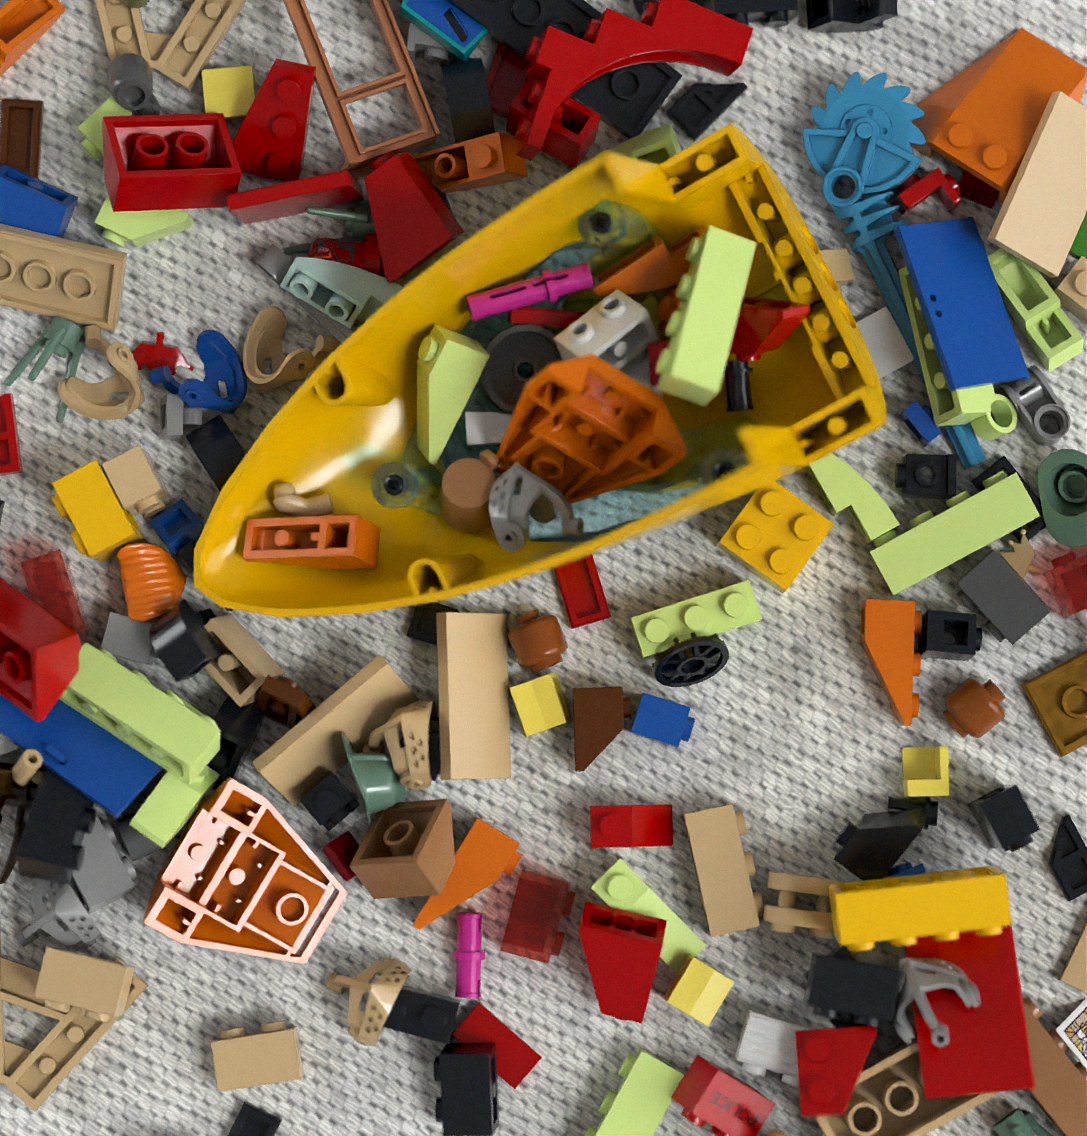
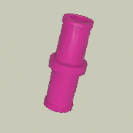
[452,912,485,998]

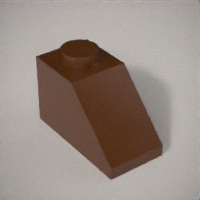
[572,687,632,772]

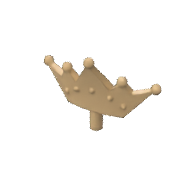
[991,529,1042,579]

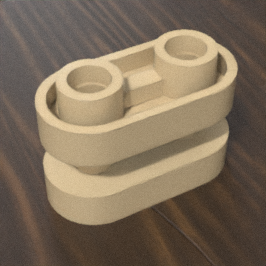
[763,871,847,939]

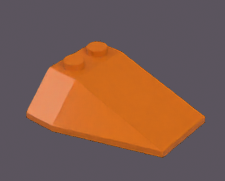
[910,28,1087,205]
[494,354,688,504]
[142,777,348,964]

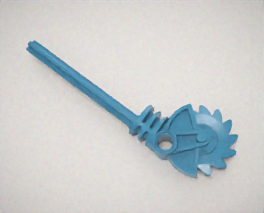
[803,72,987,469]

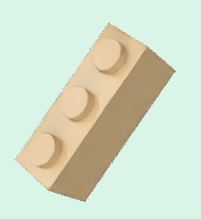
[682,804,764,937]

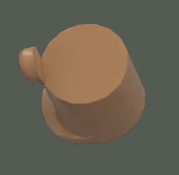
[438,449,499,534]

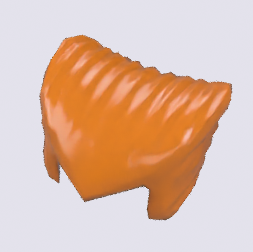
[117,543,187,622]

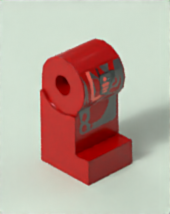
[308,234,384,277]

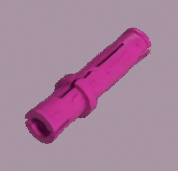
[465,262,593,322]

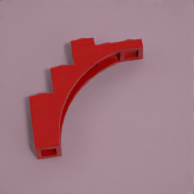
[515,0,753,161]

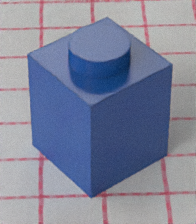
[630,692,695,748]

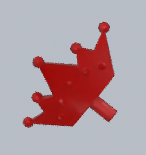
[131,332,194,385]

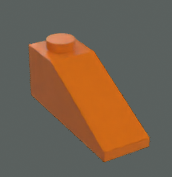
[243,515,381,570]
[412,818,523,930]

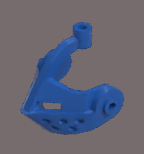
[149,330,248,414]

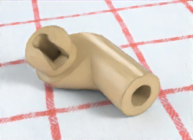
[273,483,334,517]
[12,749,45,786]

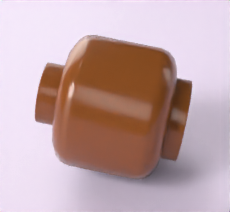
[507,609,568,673]
[943,677,1006,738]

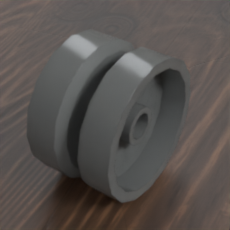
[478,324,563,414]

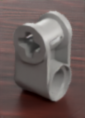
[999,365,1070,446]

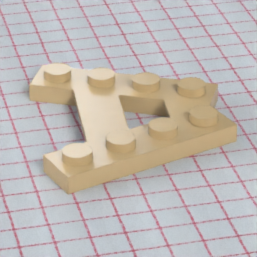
[95,0,247,92]
[0,932,149,1112]

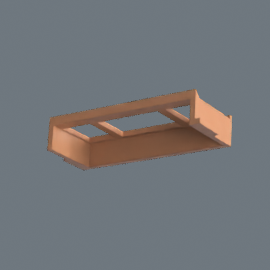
[283,0,440,180]

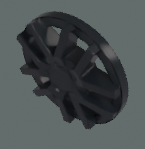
[652,633,729,687]

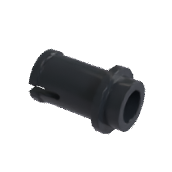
[723,360,754,412]
[887,796,938,830]

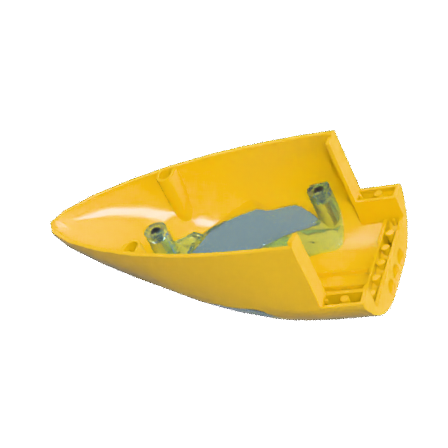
[193,123,887,618]

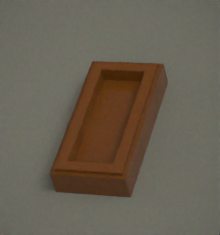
[0,99,44,179]

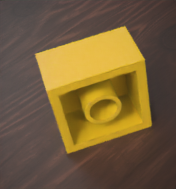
[51,460,145,563]
[717,481,834,594]

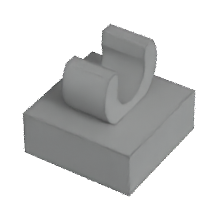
[160,394,202,440]

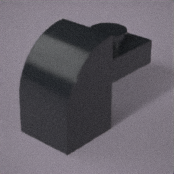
[806,0,898,33]
[441,57,495,143]
[186,414,246,491]
[149,599,223,682]

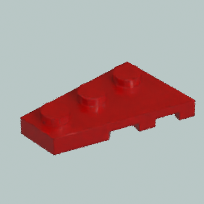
[232,58,316,182]

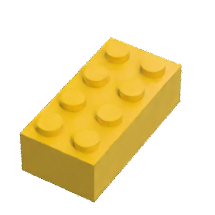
[828,865,1012,951]

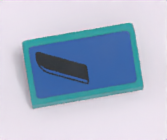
[399,0,488,62]

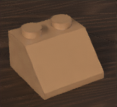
[349,799,455,899]

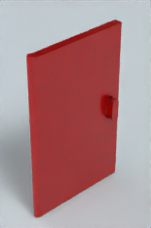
[904,925,1036,1100]

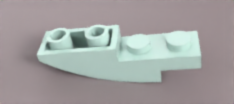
[280,257,404,329]

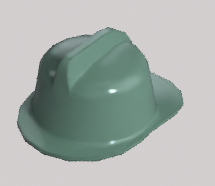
[1037,449,1087,547]
[342,733,406,824]

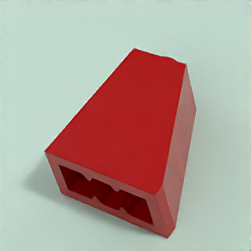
[364,151,464,283]
[579,901,667,1023]

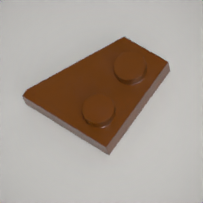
[258,675,316,729]

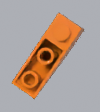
[412,132,528,193]
[860,599,922,726]

